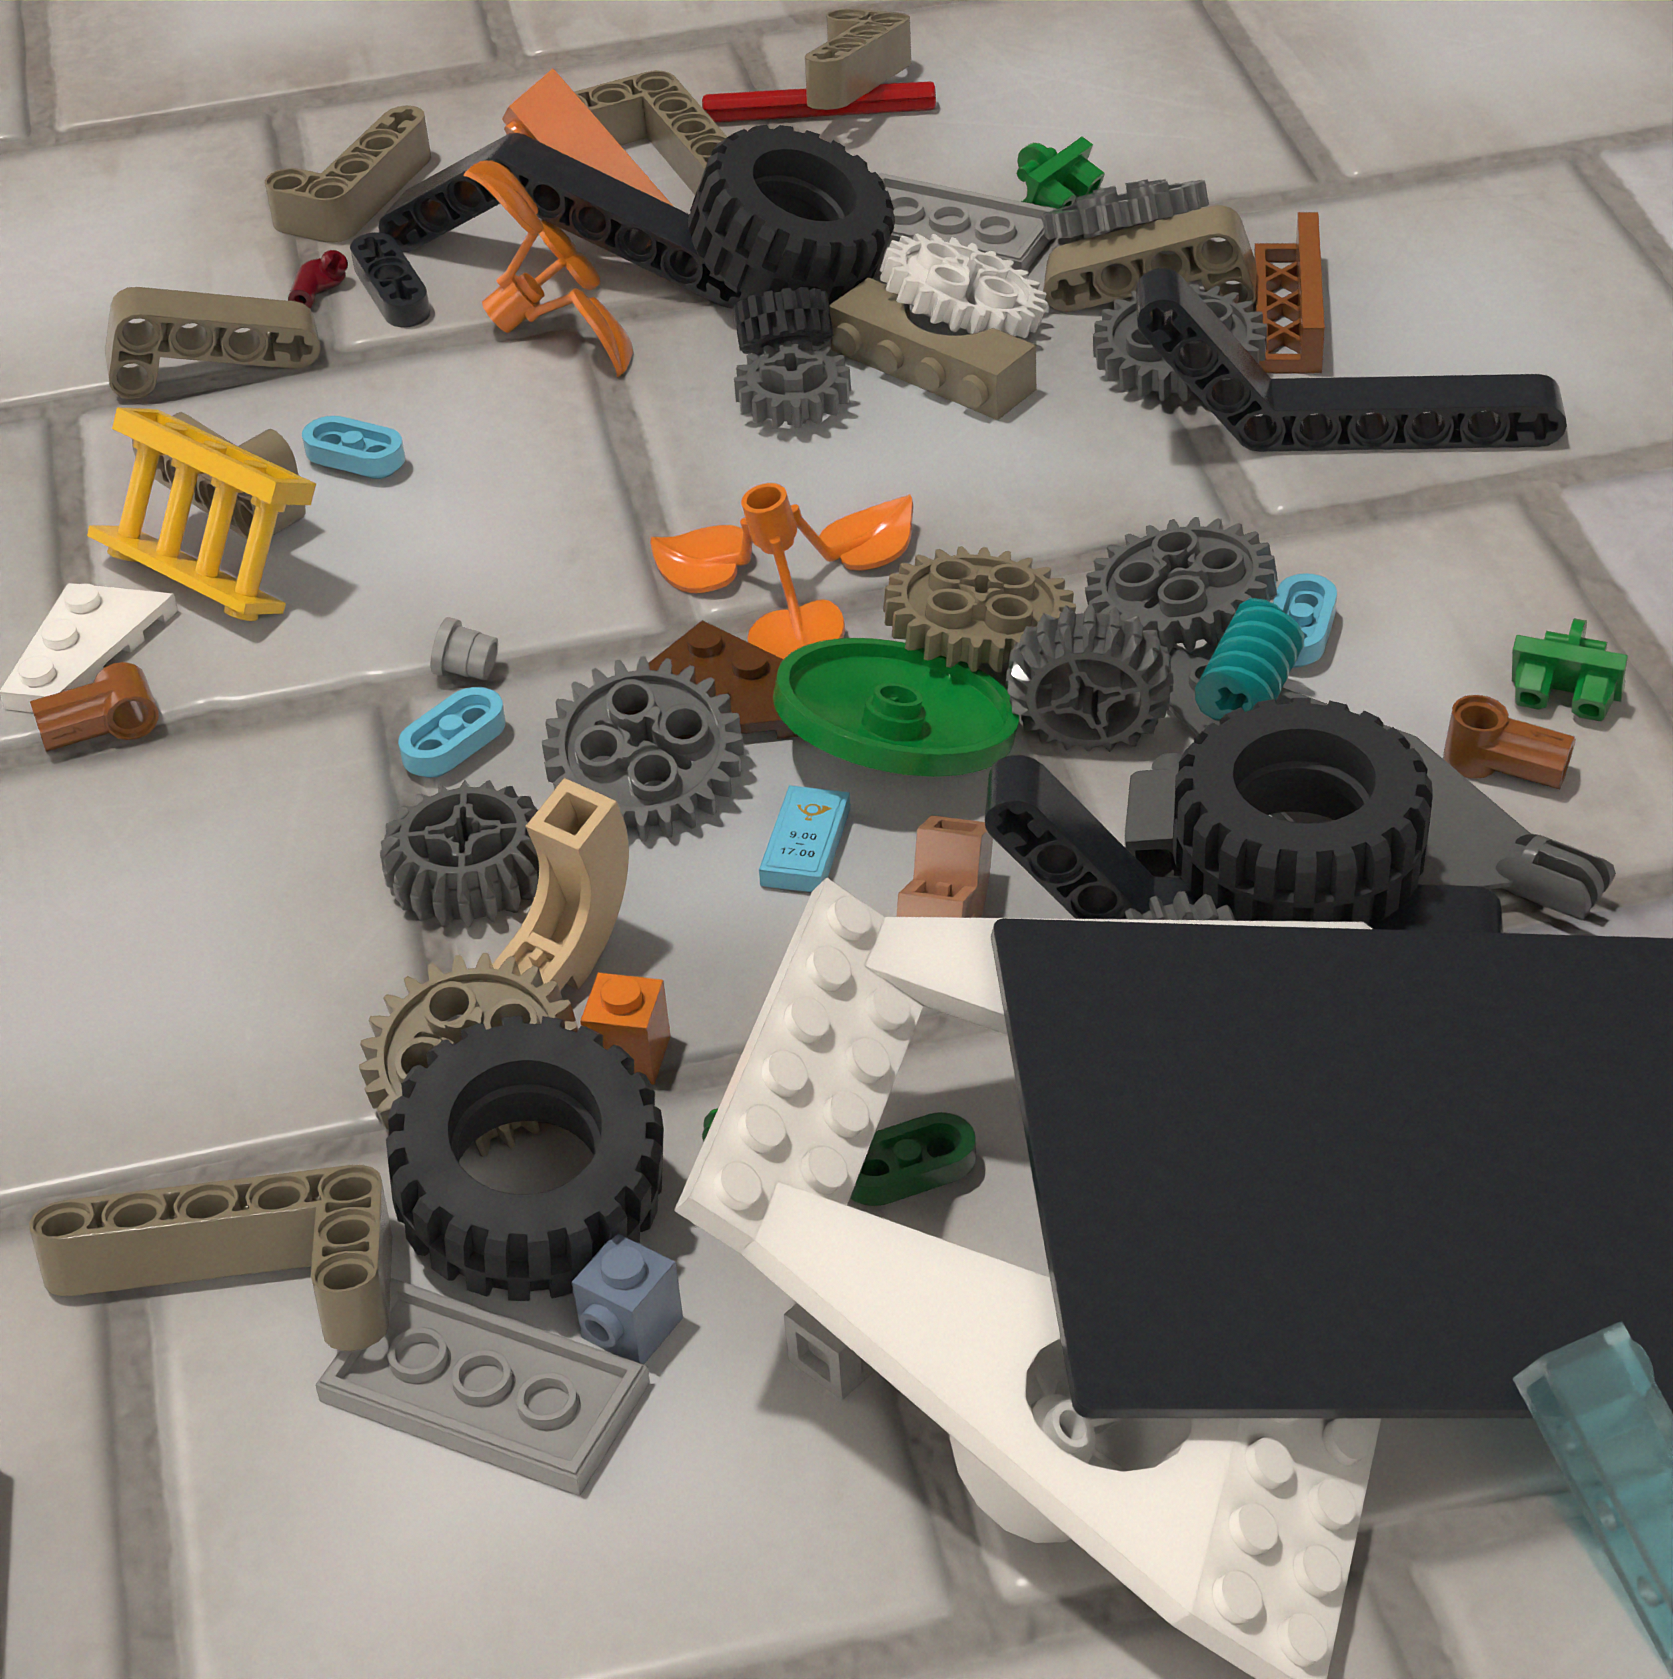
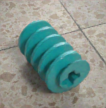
[1195,598,1304,722]

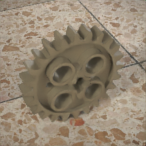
[883,546,1076,672]
[359,953,579,1157]

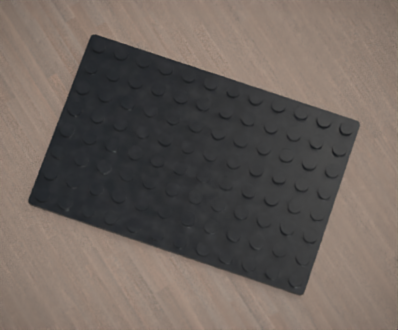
[991,918,1673,1418]

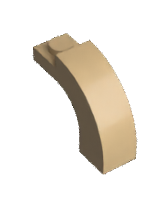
[492,778,629,991]

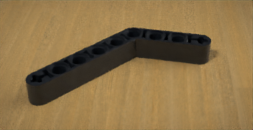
[378,133,750,309]
[1136,268,1567,452]
[984,755,1504,933]

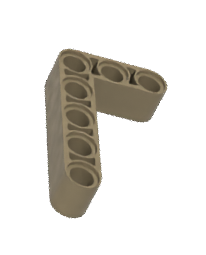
[574,70,727,195]
[29,1165,393,1351]

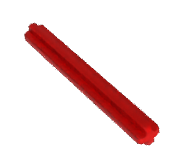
[702,81,936,122]

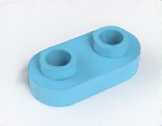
[302,416,405,479]
[1273,573,1337,668]
[398,687,506,778]

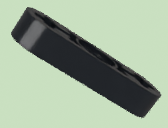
[350,232,430,327]

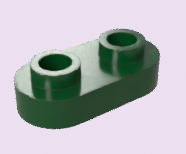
[850,1112,976,1206]

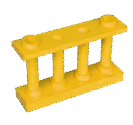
[87,407,316,621]

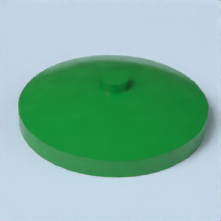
[773,638,1020,777]

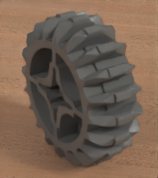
[1006,602,1174,752]
[380,780,539,928]

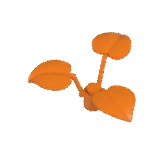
[463,160,633,377]
[650,483,913,659]

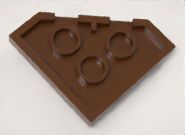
[624,620,799,740]

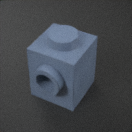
[572,1234,683,1365]

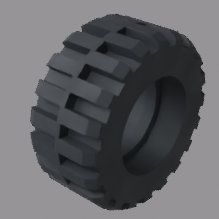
[688,125,895,305]
[1173,698,1433,926]
[386,1016,664,1301]

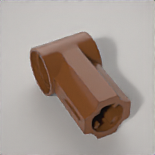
[30,662,159,752]
[1443,695,1576,790]

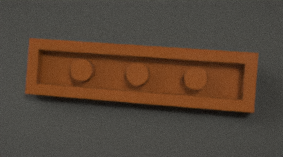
[1254,212,1325,373]

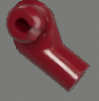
[288,250,348,308]

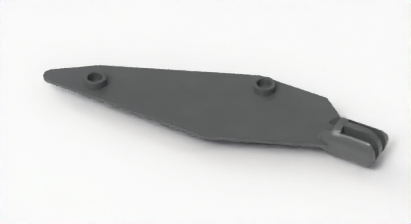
[1160,644,1616,920]

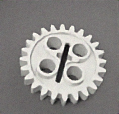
[880,233,1048,338]

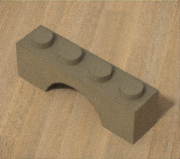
[829,277,1037,420]

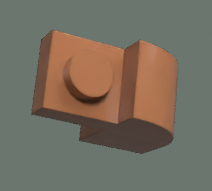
[896,815,993,918]

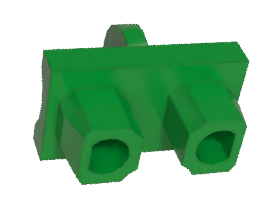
[1016,136,1105,209]
[1512,618,1628,722]

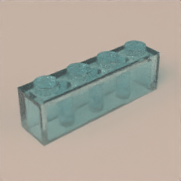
[1512,1321,1673,1677]

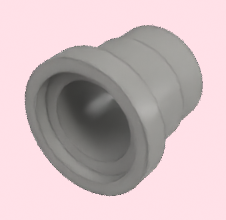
[430,617,499,680]

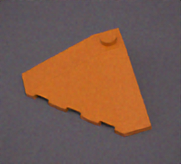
[502,68,673,206]

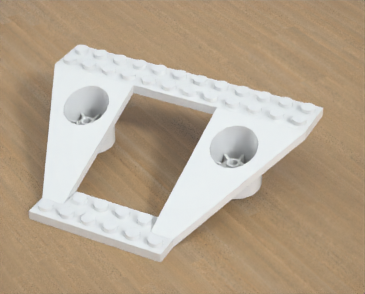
[674,878,1381,1679]

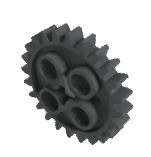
[1041,179,1209,239]
[1093,282,1267,401]
[1085,517,1278,653]
[542,656,744,841]

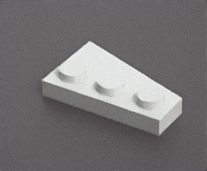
[0,583,178,713]

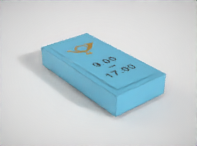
[759,785,851,892]

